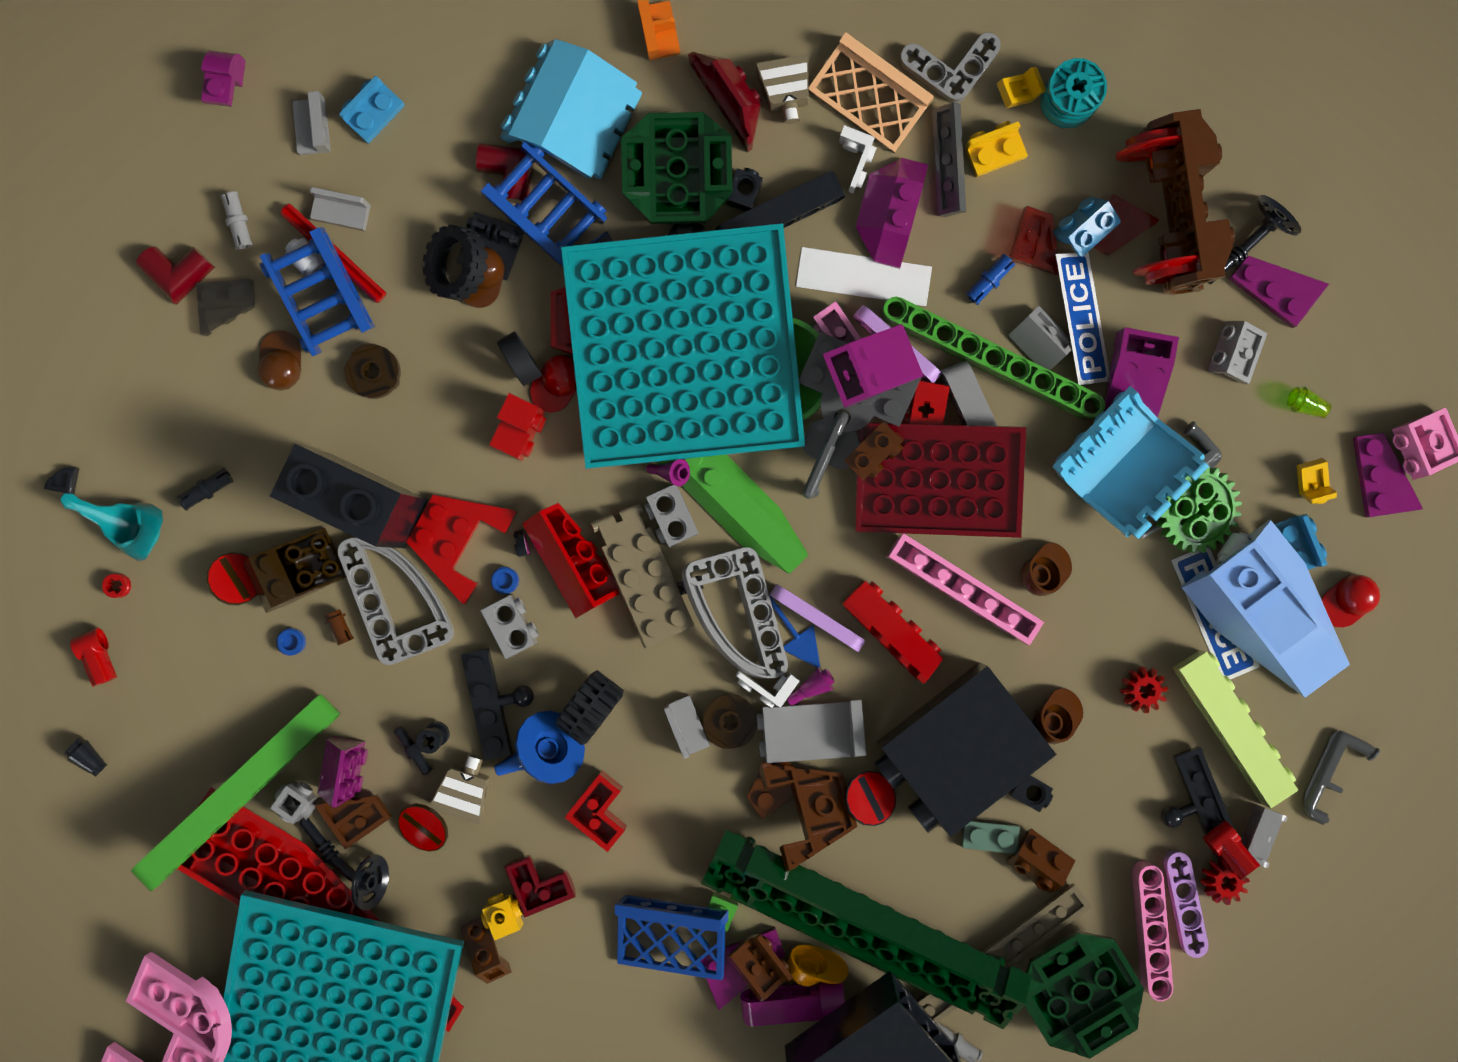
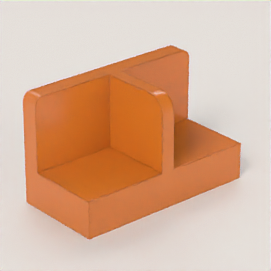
[637,0,680,61]

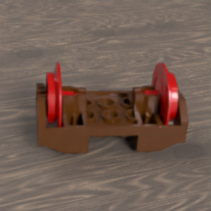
[1115,109,1235,295]

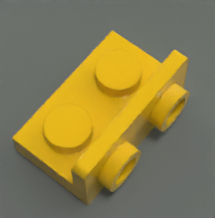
[964,121,1028,177]

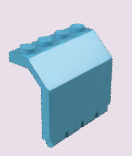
[500,39,642,179]
[1052,386,1209,539]

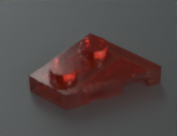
[1093,194,1159,256]
[1009,206,1059,275]

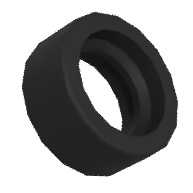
[497,331,542,386]

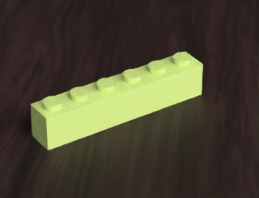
[1172,650,1298,808]

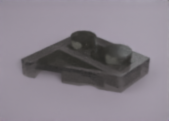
[196,279,255,336]

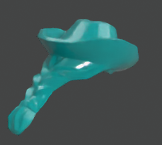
[60,493,163,561]

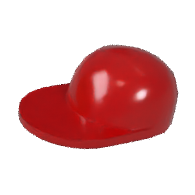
[530,355,577,413]
[1321,574,1380,628]

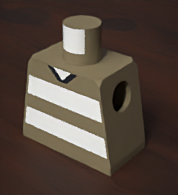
[756,54,809,124]
[429,754,490,824]

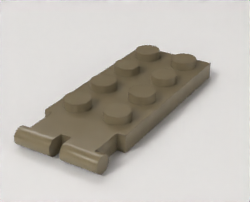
[590,502,695,648]

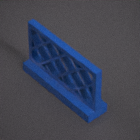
[615,895,729,980]

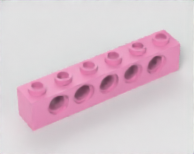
[886,533,1044,646]

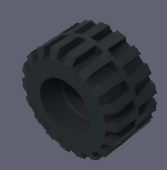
[555,670,624,745]

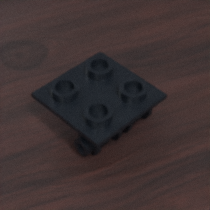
[456,212,524,281]

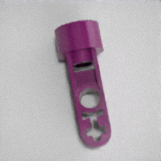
[740,982,845,1026]

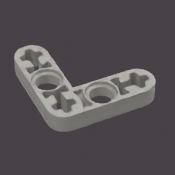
[900,33,1001,103]

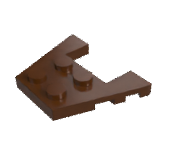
[758,763,857,872]

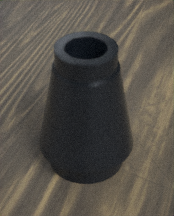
[64,738,107,777]

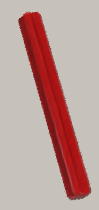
[280,203,386,303]

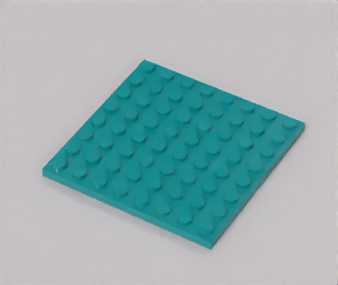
[561,223,805,469]
[223,890,464,1062]

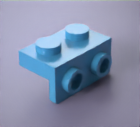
[1052,196,1121,257]

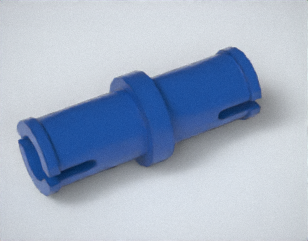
[965,254,1015,305]

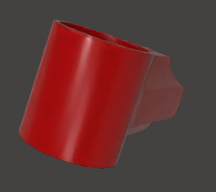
[70,628,117,687]
[1203,820,1260,880]

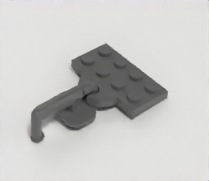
[799,331,921,499]

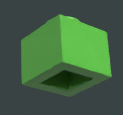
[706,891,738,932]

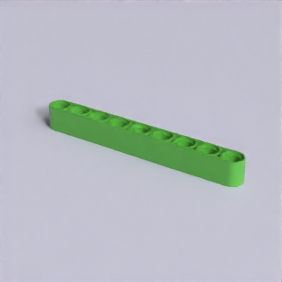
[881,296,1105,420]
[131,694,341,892]

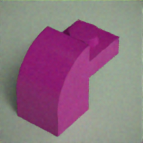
[201,51,246,107]

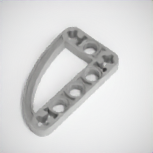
[338,537,454,665]
[682,547,788,679]

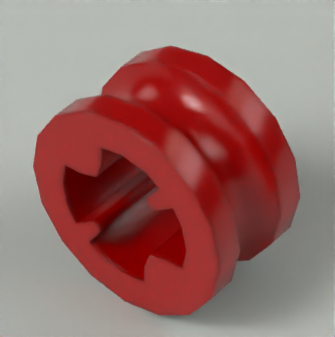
[102,574,131,598]

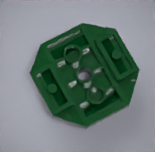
[621,112,732,224]
[1024,931,1144,1059]

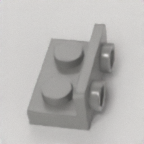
[1208,321,1268,384]

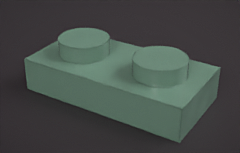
[961,820,1020,854]

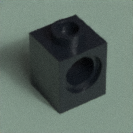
[726,168,763,212]
[1008,775,1053,812]

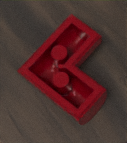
[476,143,533,204]
[135,246,215,305]
[504,855,576,918]

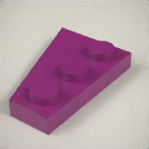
[1229,256,1329,328]
[1353,433,1423,518]
[699,927,785,1010]

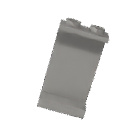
[757,700,866,763]

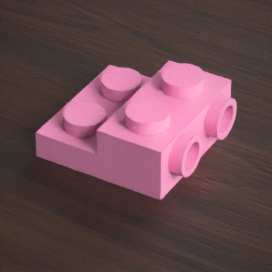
[1392,408,1458,480]

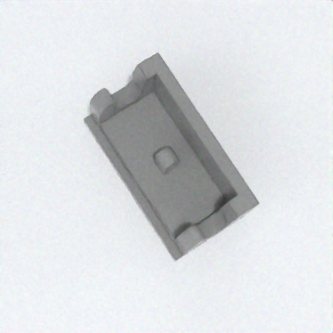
[1241,804,1288,868]

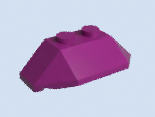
[855,158,928,269]

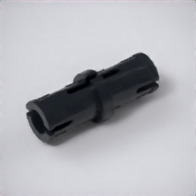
[176,467,234,511]

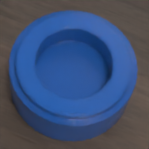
[491,567,519,594]
[276,628,306,656]

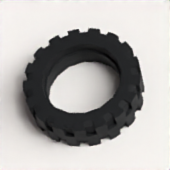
[422,224,488,301]

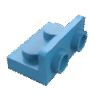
[339,76,405,144]
[1274,514,1327,570]

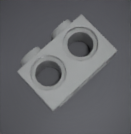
[644,485,699,547]
[480,595,539,659]

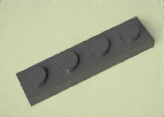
[932,102,966,217]

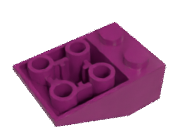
[823,324,924,408]
[1103,327,1179,418]
[317,736,368,807]

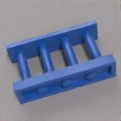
[481,142,607,268]
[260,227,375,356]

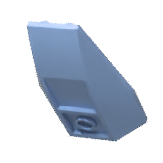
[1181,520,1350,697]

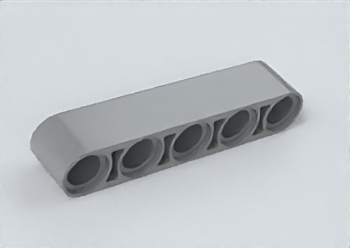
[940,359,998,426]

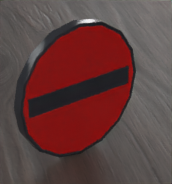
[845,771,896,826]

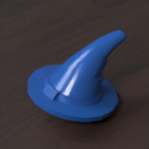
[494,711,585,784]

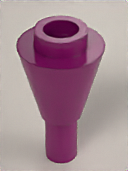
[646,459,690,486]
[787,667,835,706]

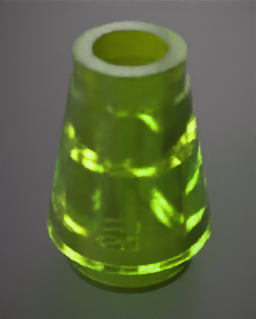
[1287,387,1331,418]

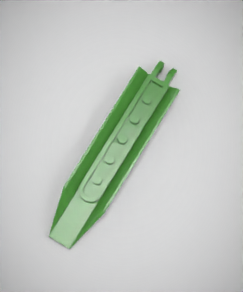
[657,454,808,574]

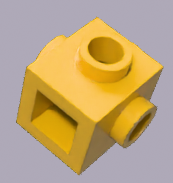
[481,893,524,941]

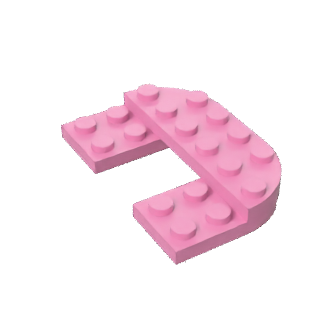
[101,952,232,1062]

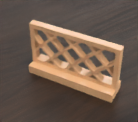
[809,32,934,153]

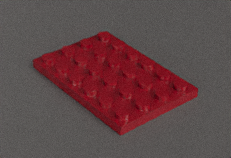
[856,422,1026,538]

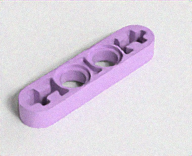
[853,305,942,383]
[770,584,866,652]
[1163,850,1208,958]

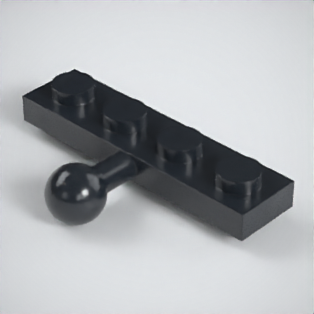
[461,648,534,761]
[1161,746,1234,859]

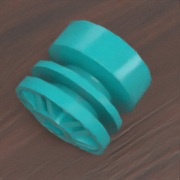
[1040,58,1107,128]

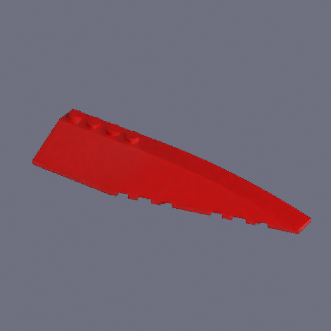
[177,787,464,1032]

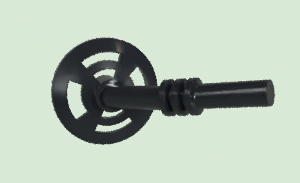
[1207,195,1301,284]
[299,817,389,911]

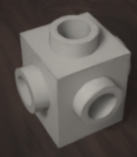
[270,781,318,824]

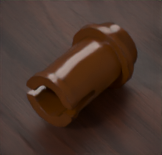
[325,609,354,645]

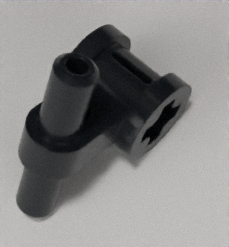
[393,721,450,775]

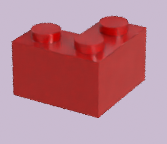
[489,393,547,461]
[564,770,627,852]

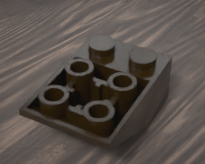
[243,528,346,613]

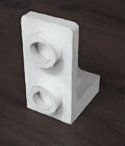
[839,125,877,193]
[736,670,799,708]

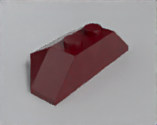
[688,52,762,152]

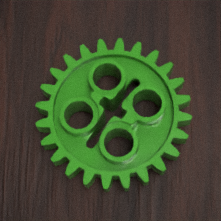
[1156,467,1242,553]

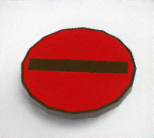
[206,552,257,606]
[398,803,448,852]

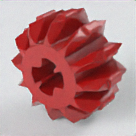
[1119,666,1169,714]
[1200,858,1250,905]

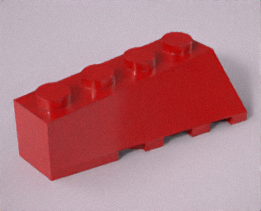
[522,503,620,619]
[840,581,943,684]

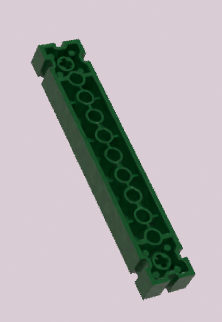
[701,830,1032,1029]

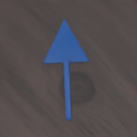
[769,595,821,668]

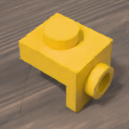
[996,67,1046,108]
[1296,458,1337,504]

